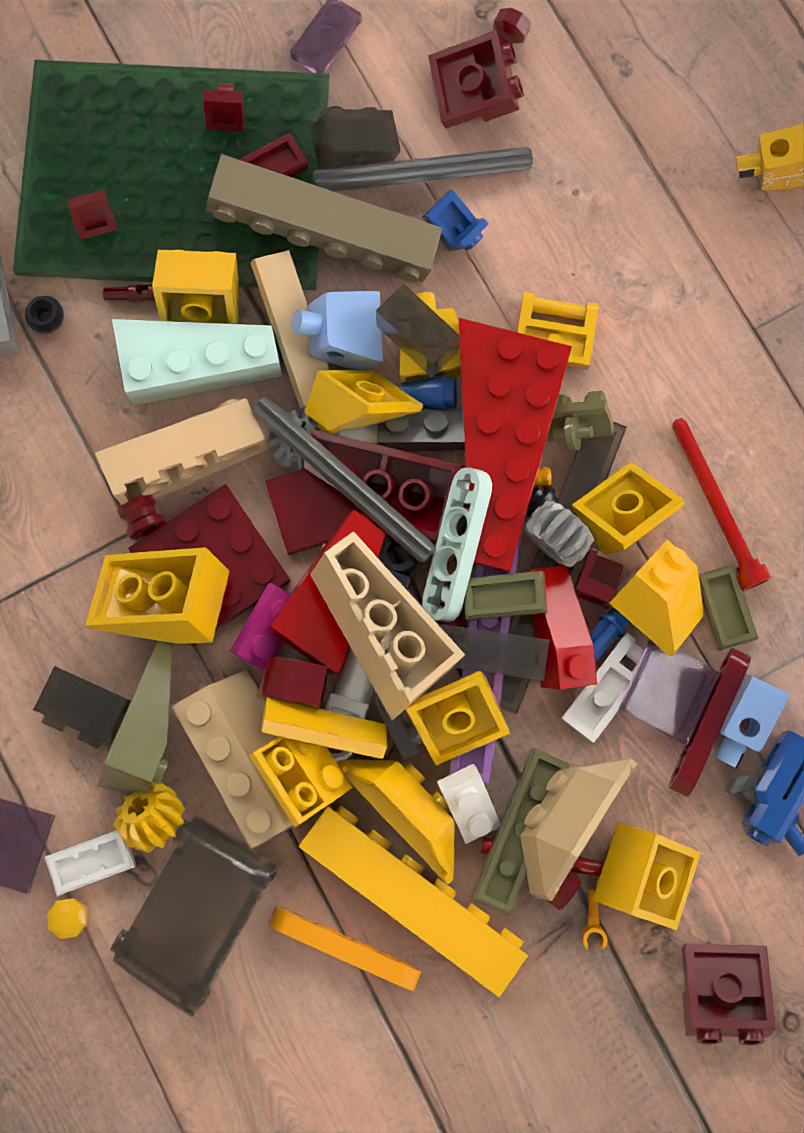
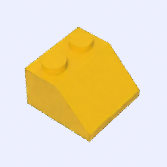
[152,250,239,324]
[610,540,704,657]
[593,822,701,930]

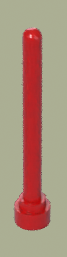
[672,418,772,591]

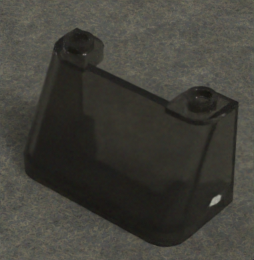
[110,816,282,1017]

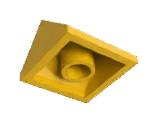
[572,462,685,555]
[406,671,510,765]

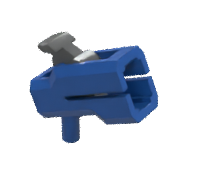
[726,730,804,856]

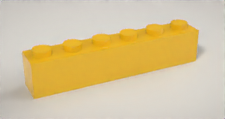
[298,805,528,997]

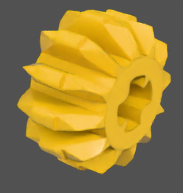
[113,781,185,854]

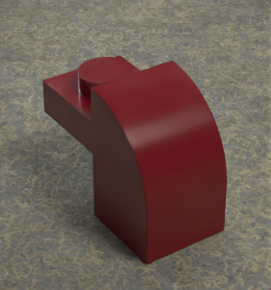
[257,657,329,709]

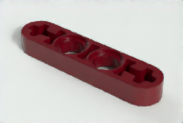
[668,648,751,797]

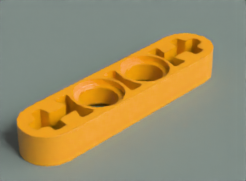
[268,906,422,991]

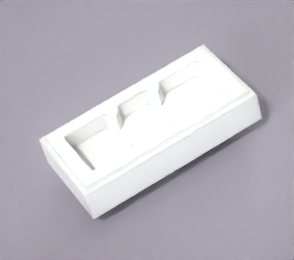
[45,830,137,896]

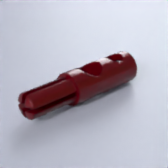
[103,284,155,302]

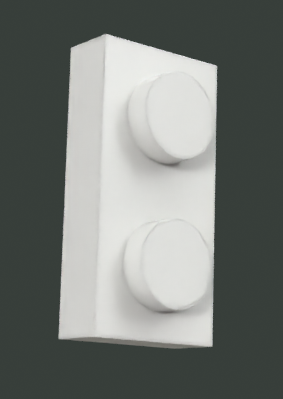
[437,763,501,844]

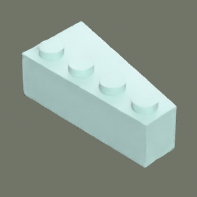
[112,319,283,406]

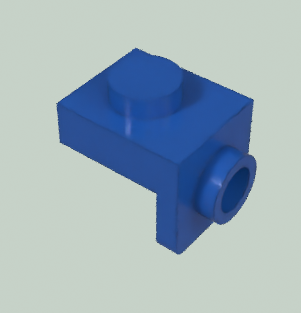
[422,190,489,251]

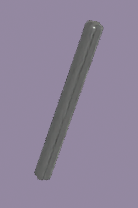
[312,147,533,191]
[252,397,436,562]

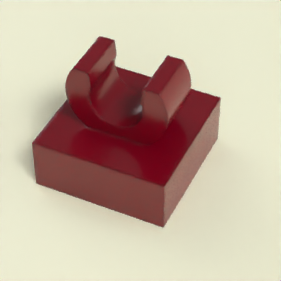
[203,83,245,132]
[67,190,118,240]

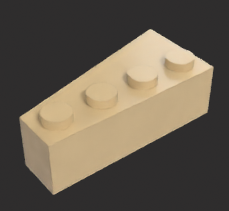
[95,398,269,505]
[310,531,465,721]

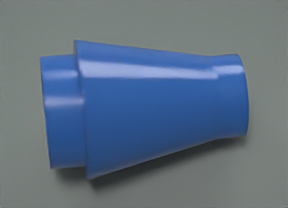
[401,373,457,410]

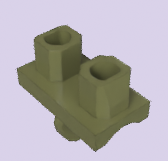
[546,391,615,451]

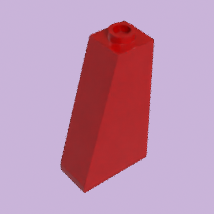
[266,510,386,675]

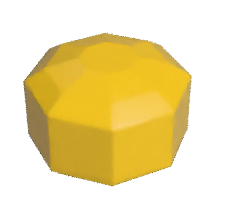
[47,898,89,939]

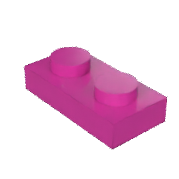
[230,583,290,670]

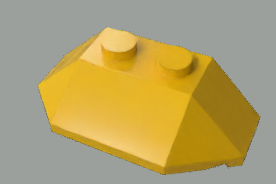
[337,760,454,885]

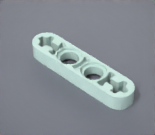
[422,468,492,622]

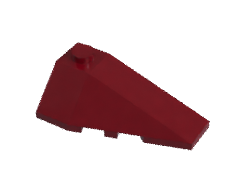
[303,429,466,541]

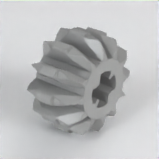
[525,501,594,567]

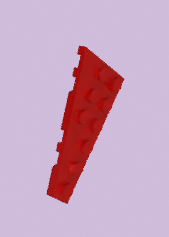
[458,317,572,574]

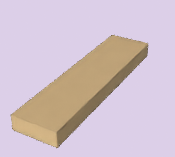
[250,250,330,409]

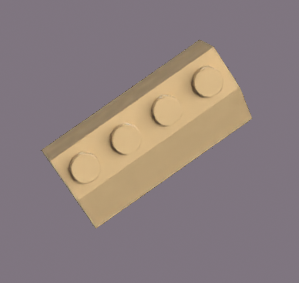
[172,670,325,849]

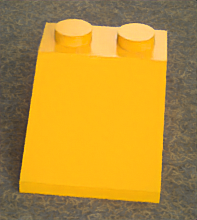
[85,547,230,644]

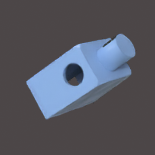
[292,291,383,370]
[715,674,790,768]

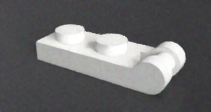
[560,632,658,744]

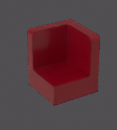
[574,546,623,609]

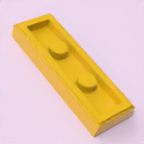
[261,697,387,759]

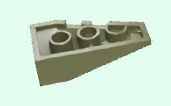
[98,641,173,793]

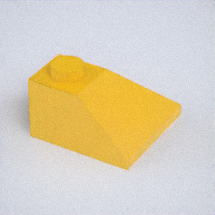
[304,370,423,433]

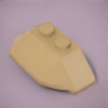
[520,759,637,901]

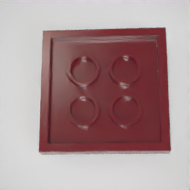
[128,484,291,646]

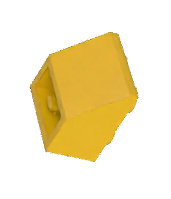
[249,737,353,827]

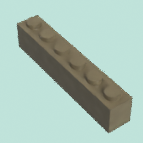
[206,154,443,282]

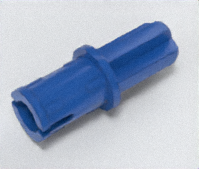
[589,607,630,660]

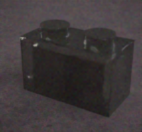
[310,106,401,169]
[376,283,461,378]
[33,666,131,748]

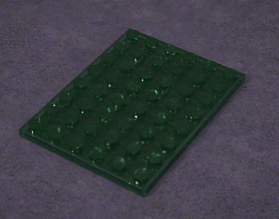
[13,60,330,290]

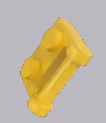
[517,291,599,370]

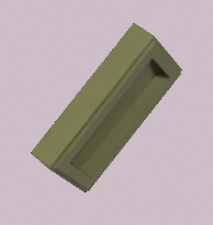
[698,564,759,651]
[464,571,548,621]

